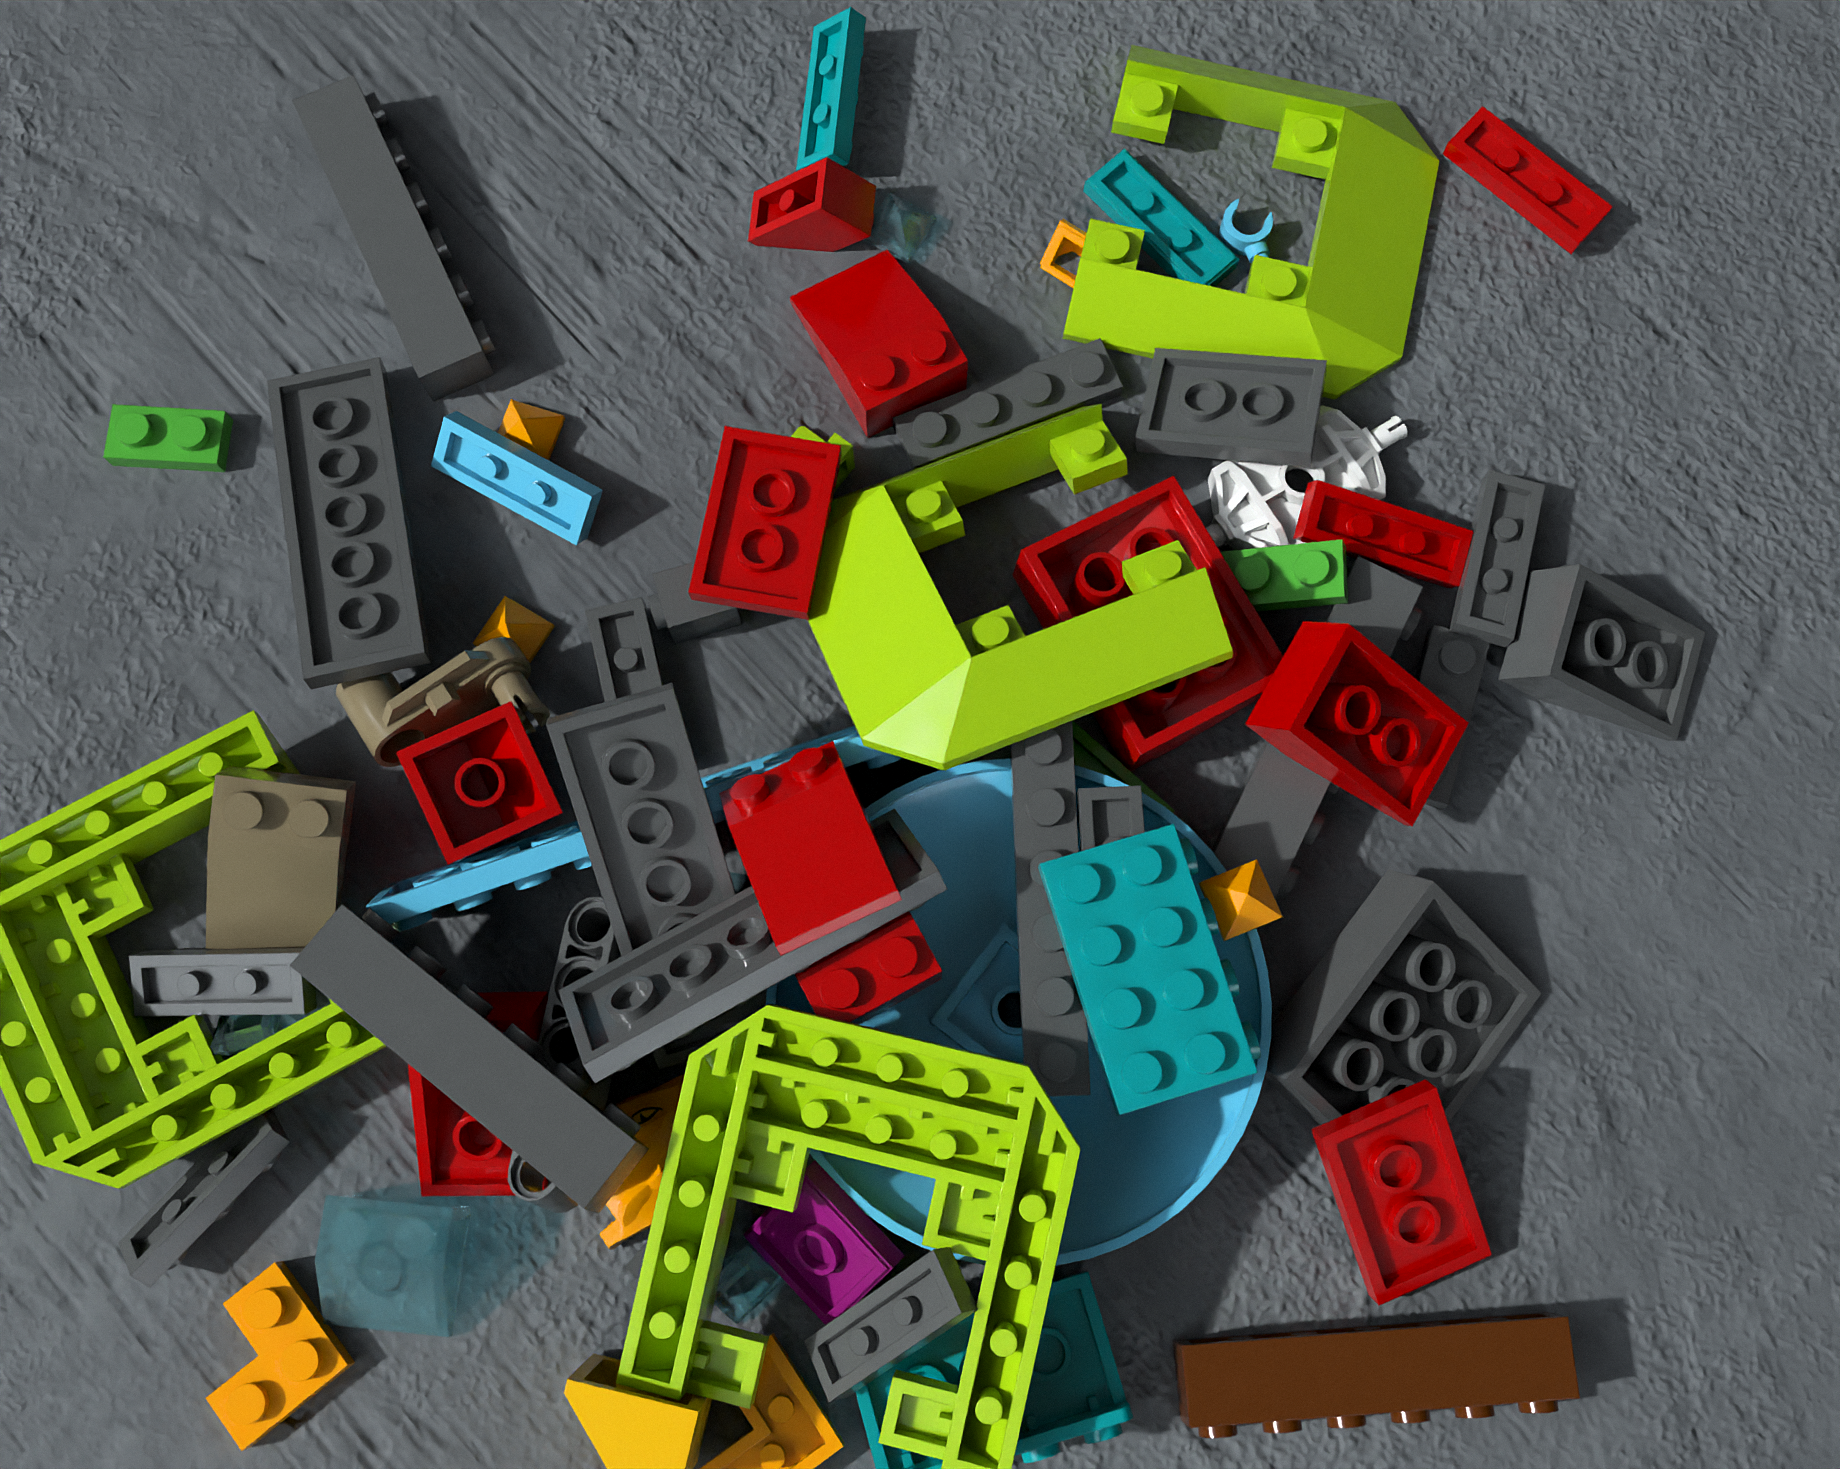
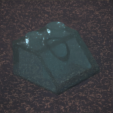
[315,1194,471,1337]

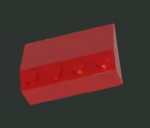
[1012,476,1283,771]

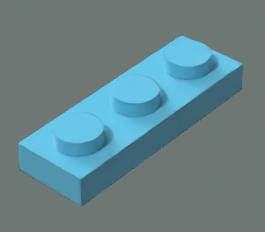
[431,411,603,545]

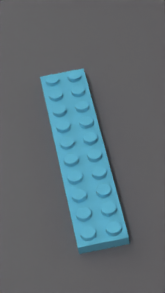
[366,725,901,931]

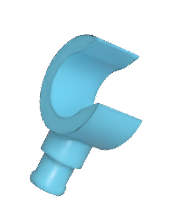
[1219,199,1273,263]

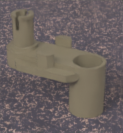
[336,637,550,767]

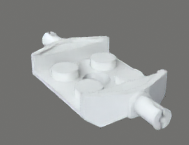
[1206,405,1408,550]

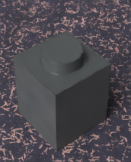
[647,561,742,644]

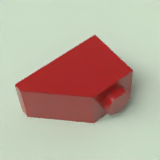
[748,157,876,252]

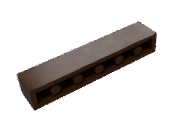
[1173,1312,1580,1438]

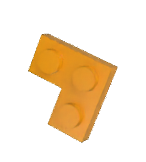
[206,1261,355,1451]
[700,1333,845,1469]

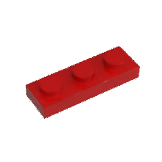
[1443,106,1613,254]
[1293,480,1473,588]

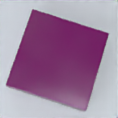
[744,1160,905,1325]

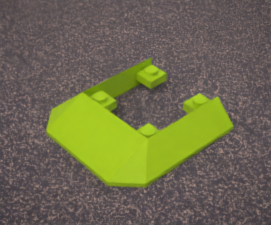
[1062,45,1439,399]
[807,404,1233,770]
[0,710,386,1189]
[616,1004,1081,1469]

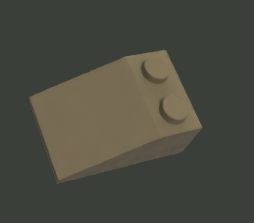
[206,766,356,949]

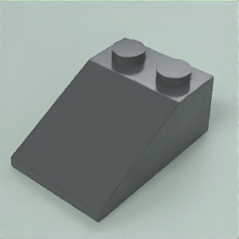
[1498,564,1705,741]

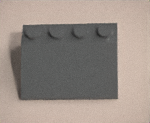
[1264,869,1542,1125]

